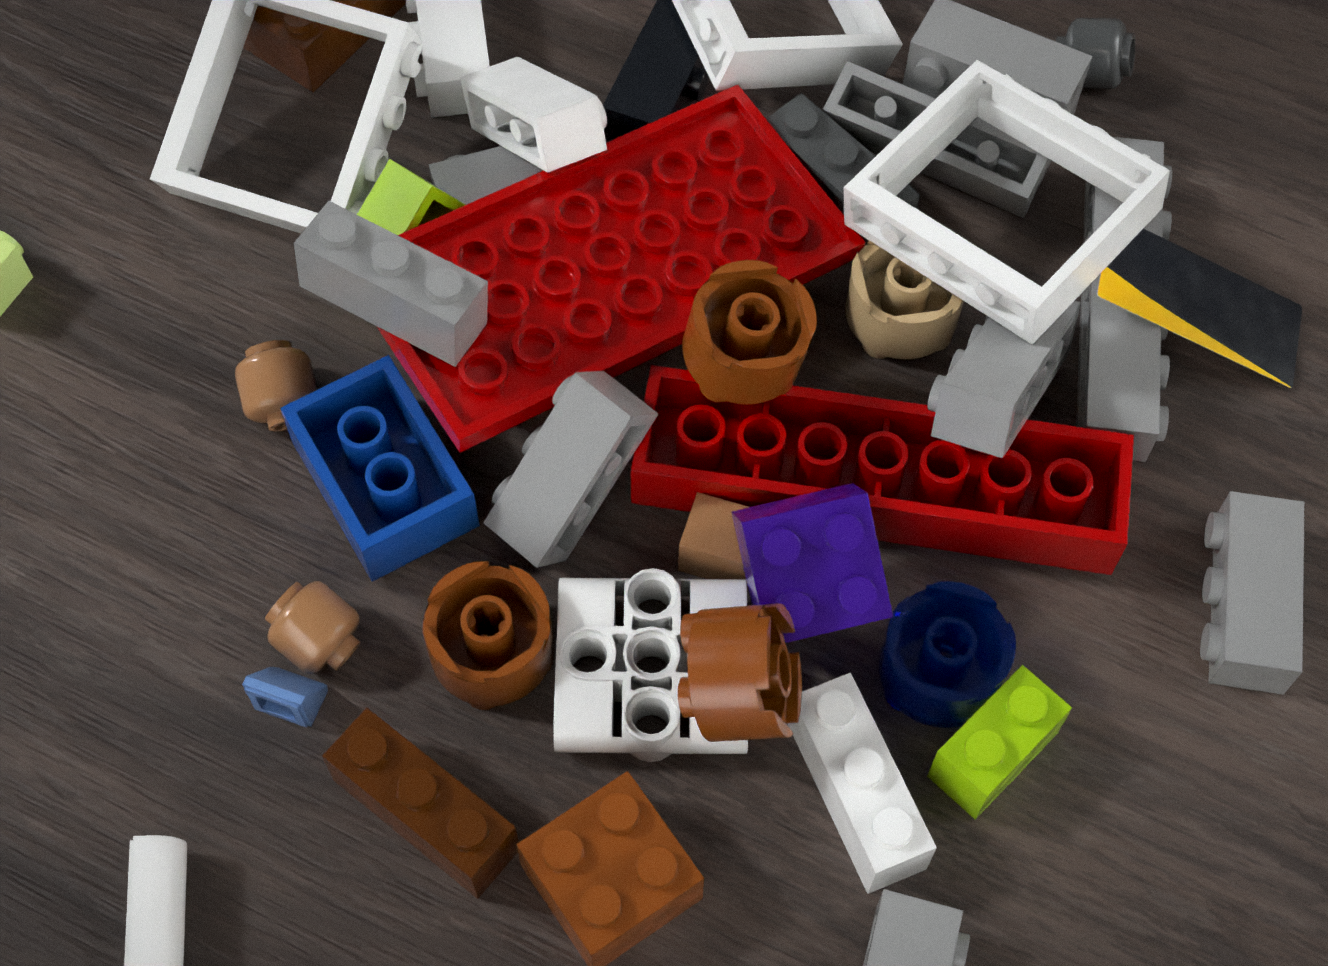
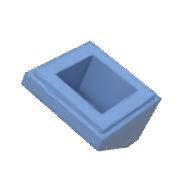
[242,667,328,728]

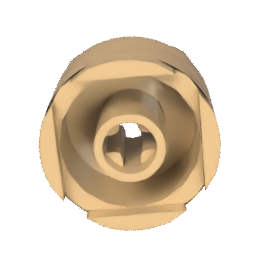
[845,240,964,359]

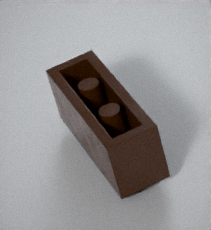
[322,707,519,899]

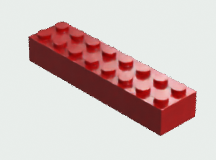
[631,365,1134,575]

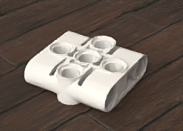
[554,568,748,762]

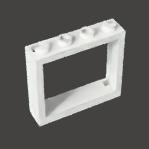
[150,0,423,233]
[672,0,903,91]
[843,60,1170,345]

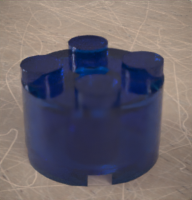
[879,581,1016,728]

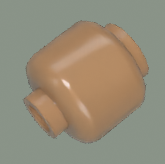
[235,340,318,432]
[265,581,361,674]

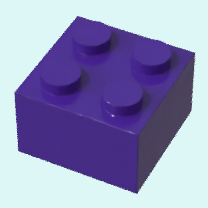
[731,483,893,643]

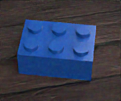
[280,355,480,582]

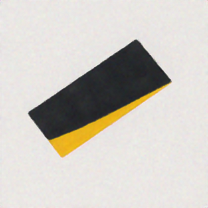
[1097,228,1302,388]

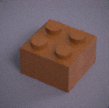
[516,771,704,966]

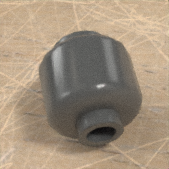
[1056,17,1136,89]

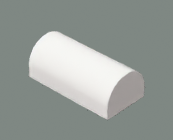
[124,835,187,966]

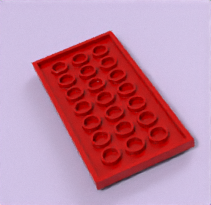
[376,84,866,453]

